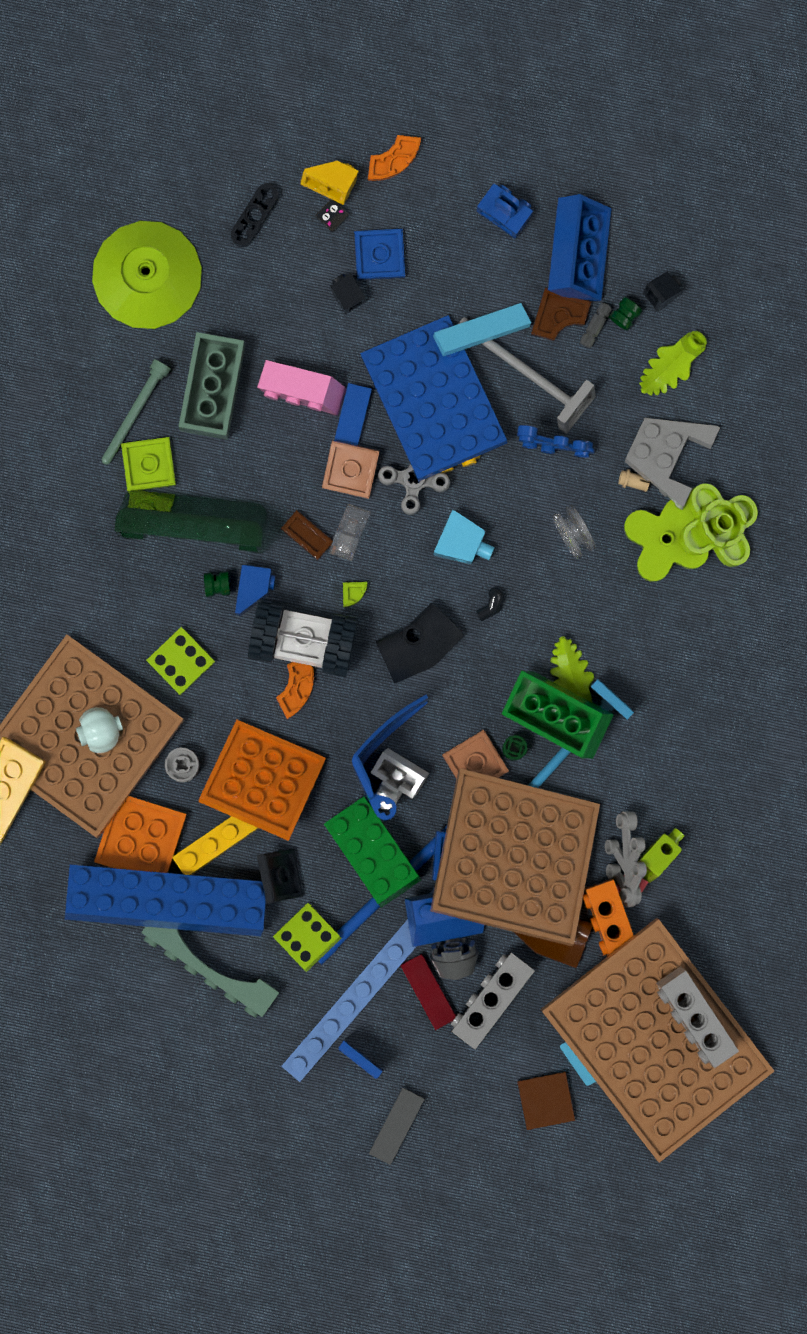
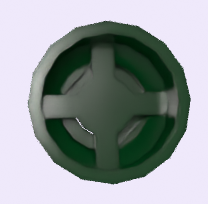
[609,297,642,331]
[204,571,230,597]
[502,735,527,761]

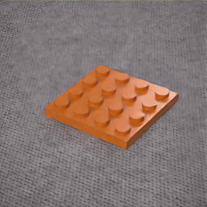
[198,720,326,841]

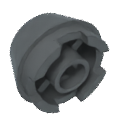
[430,937,479,980]

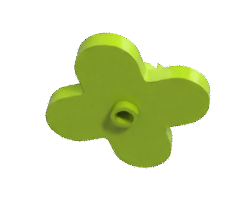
[680,484,758,567]
[624,500,708,582]

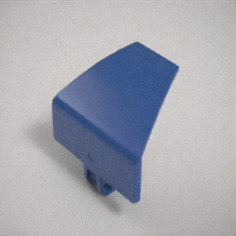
[352,694,428,820]

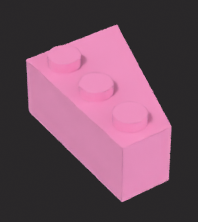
[257,360,347,416]

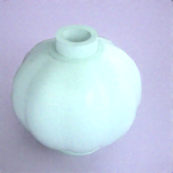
[76,707,123,753]

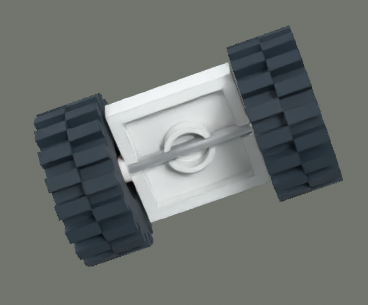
[248,598,358,678]

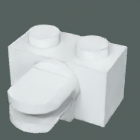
[371,748,430,809]

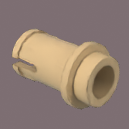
[618,469,650,492]

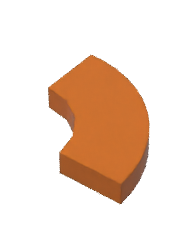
[368,135,421,181]
[276,662,314,719]

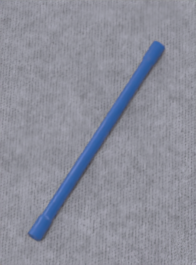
[318,825,447,965]

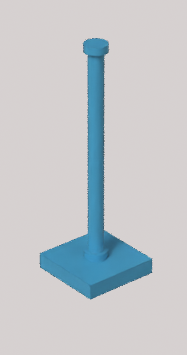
[527,679,634,788]

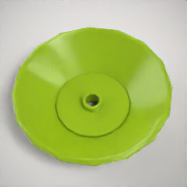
[92,221,202,329]

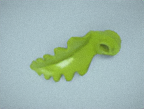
[639,331,707,396]
[550,636,594,703]

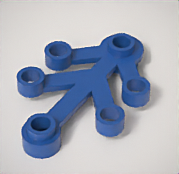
[517,425,595,458]

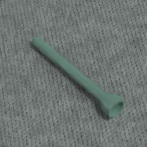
[102,359,171,465]

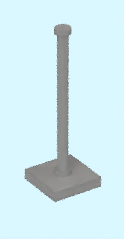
[459,317,596,434]

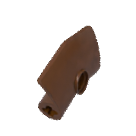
[514,919,593,968]

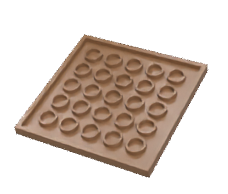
[0,634,184,838]
[430,768,600,946]

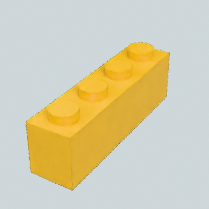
[172,816,260,875]

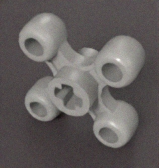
[378,465,450,515]

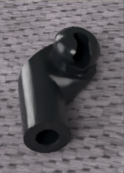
[476,587,504,622]

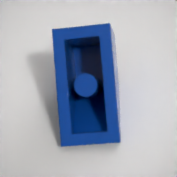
[235,565,276,616]

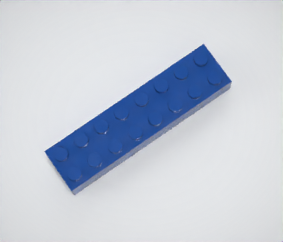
[65,865,266,937]

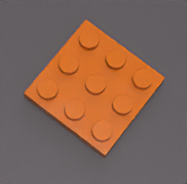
[94,796,187,873]

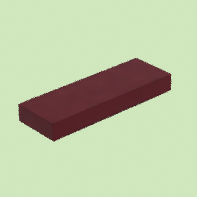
[400,954,456,1031]

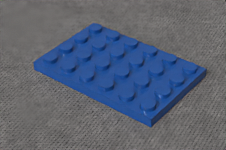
[360,315,507,482]

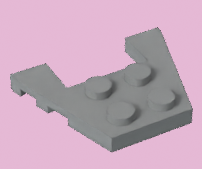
[625,418,720,510]

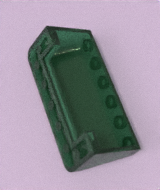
[114,490,267,553]

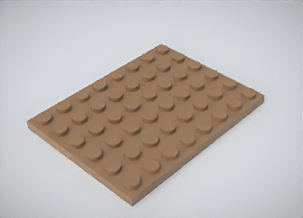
[540,918,774,1163]

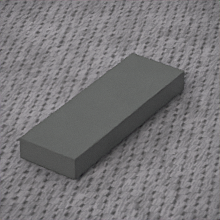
[369,1088,424,1165]

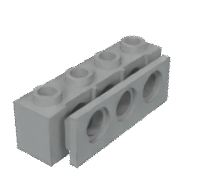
[451,953,535,1049]
[656,966,739,1068]

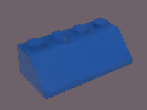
[548,194,611,301]

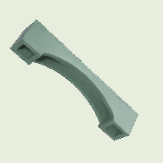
[141,927,280,1018]

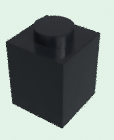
[330,273,366,315]

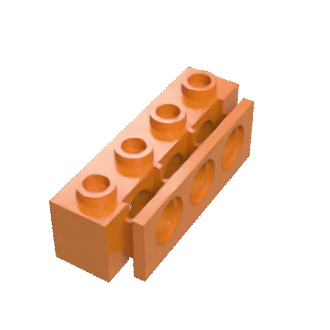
[583,879,634,957]

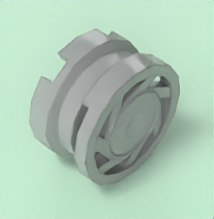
[165,748,200,782]

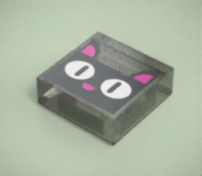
[315,199,349,233]

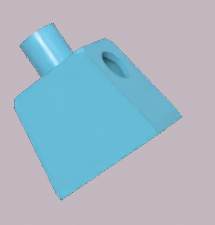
[433,510,495,564]

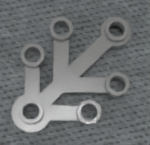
[605,811,647,907]

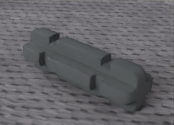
[580,303,612,348]

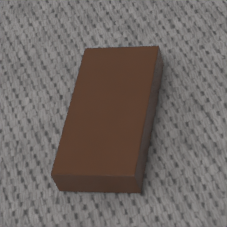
[281,510,333,560]

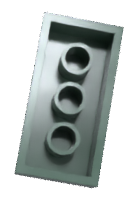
[179,332,245,440]

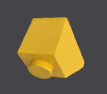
[301,161,359,205]

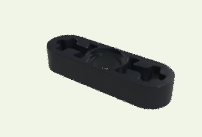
[231,183,278,248]

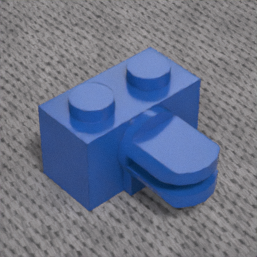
[476,184,533,239]

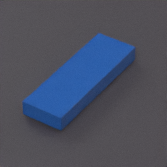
[334,383,372,446]

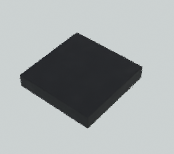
[257,849,303,904]

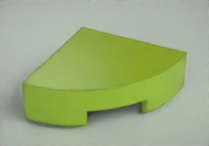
[343,582,367,608]

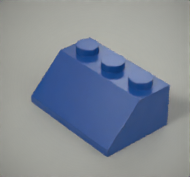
[405,893,484,947]

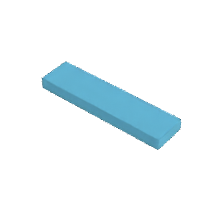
[433,303,531,356]

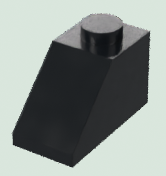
[643,271,682,312]

